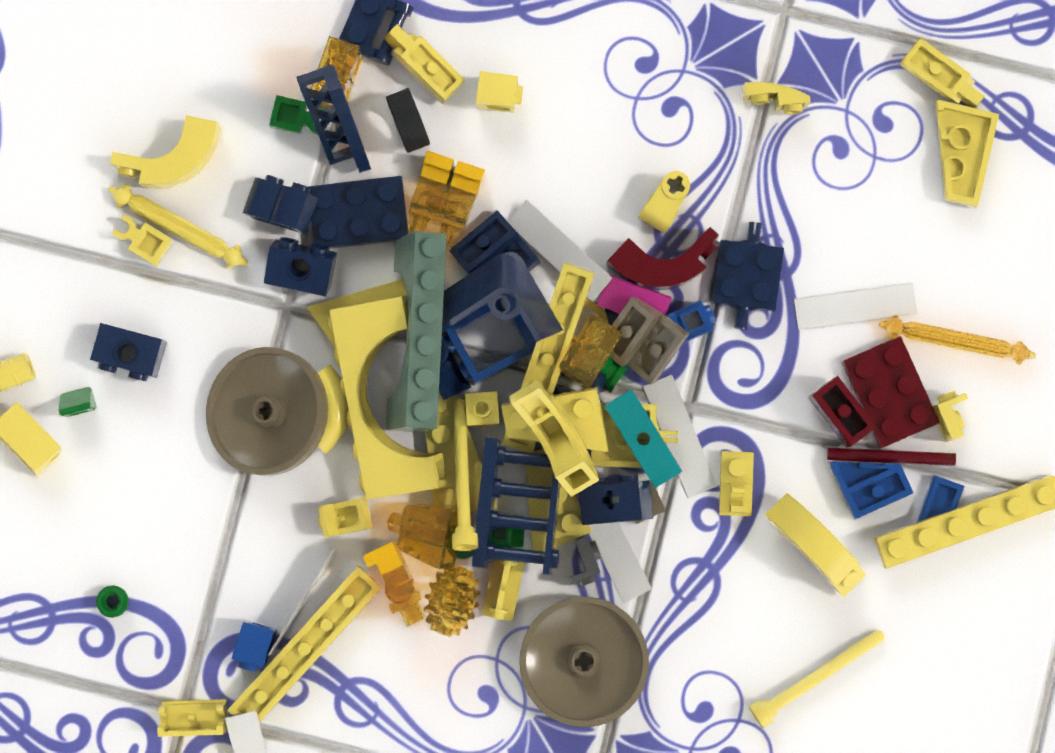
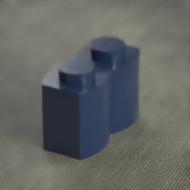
[242,175,318,234]

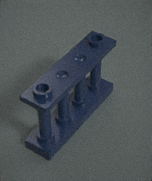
[472,437,561,575]

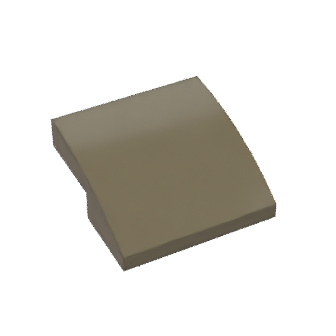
[598,296,690,385]

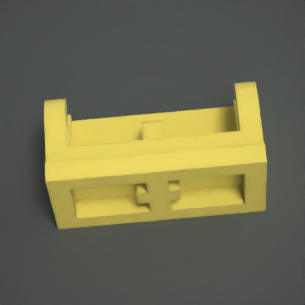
[0,402,62,477]
[157,699,227,737]

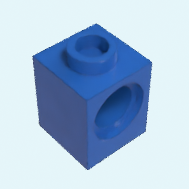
[231,620,277,672]

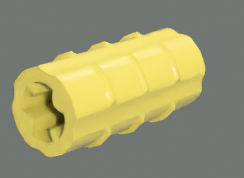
[0,353,36,392]

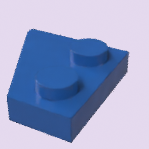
[828,461,914,520]

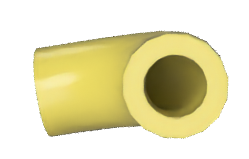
[318,364,349,454]

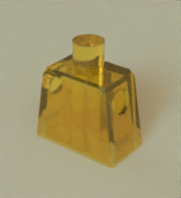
[387,503,458,569]

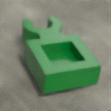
[269,95,326,135]

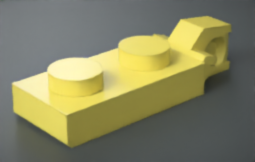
[384,24,465,104]
[899,37,985,108]

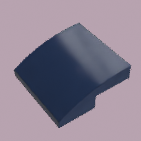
[449,210,541,274]

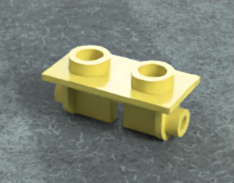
[481,559,525,621]

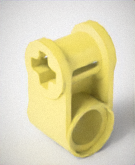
[638,171,690,234]

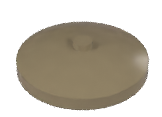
[206,347,328,476]
[519,596,649,727]

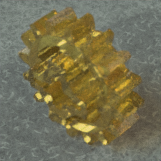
[423,565,480,637]

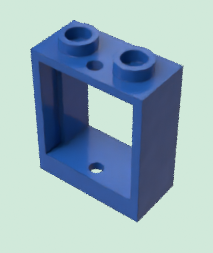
[443,304,536,385]

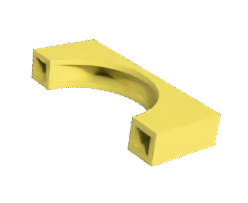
[328,295,448,500]

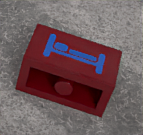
[808,376,877,448]

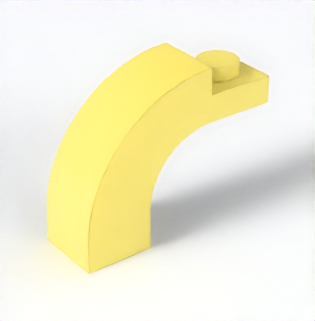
[110,115,222,189]
[509,380,599,497]
[765,493,866,597]

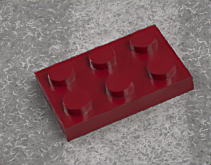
[841,336,940,449]

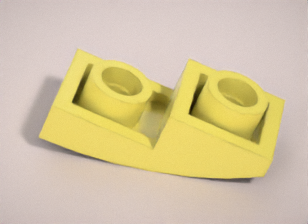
[742,82,811,115]

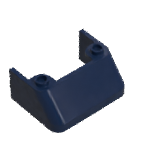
[439,252,563,401]

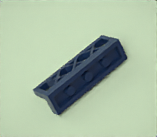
[296,64,371,173]

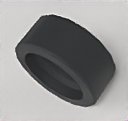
[385,88,430,153]

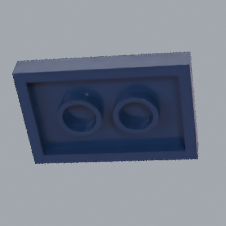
[308,176,409,249]

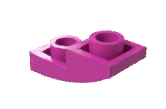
[597,275,672,315]

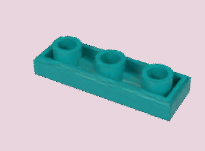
[604,389,683,488]

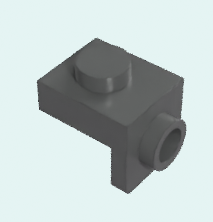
[568,536,602,588]

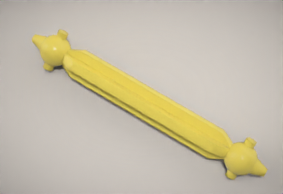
[108,184,248,269]

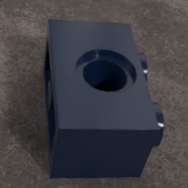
[264,237,338,297]
[90,323,167,382]

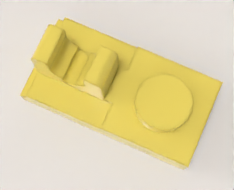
[719,451,754,516]

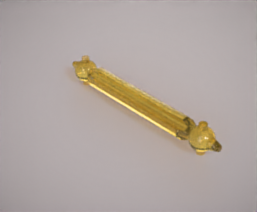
[879,315,1036,365]

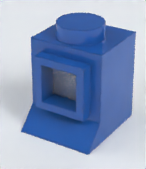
[666,300,716,344]

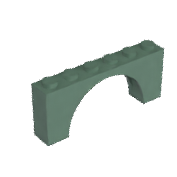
[386,231,447,432]

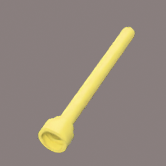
[452,398,478,551]
[749,630,885,728]

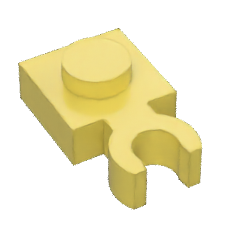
[112,215,174,267]

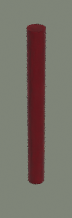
[827,447,956,466]

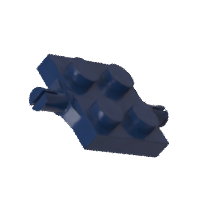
[712,222,784,330]

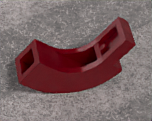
[606,227,719,290]

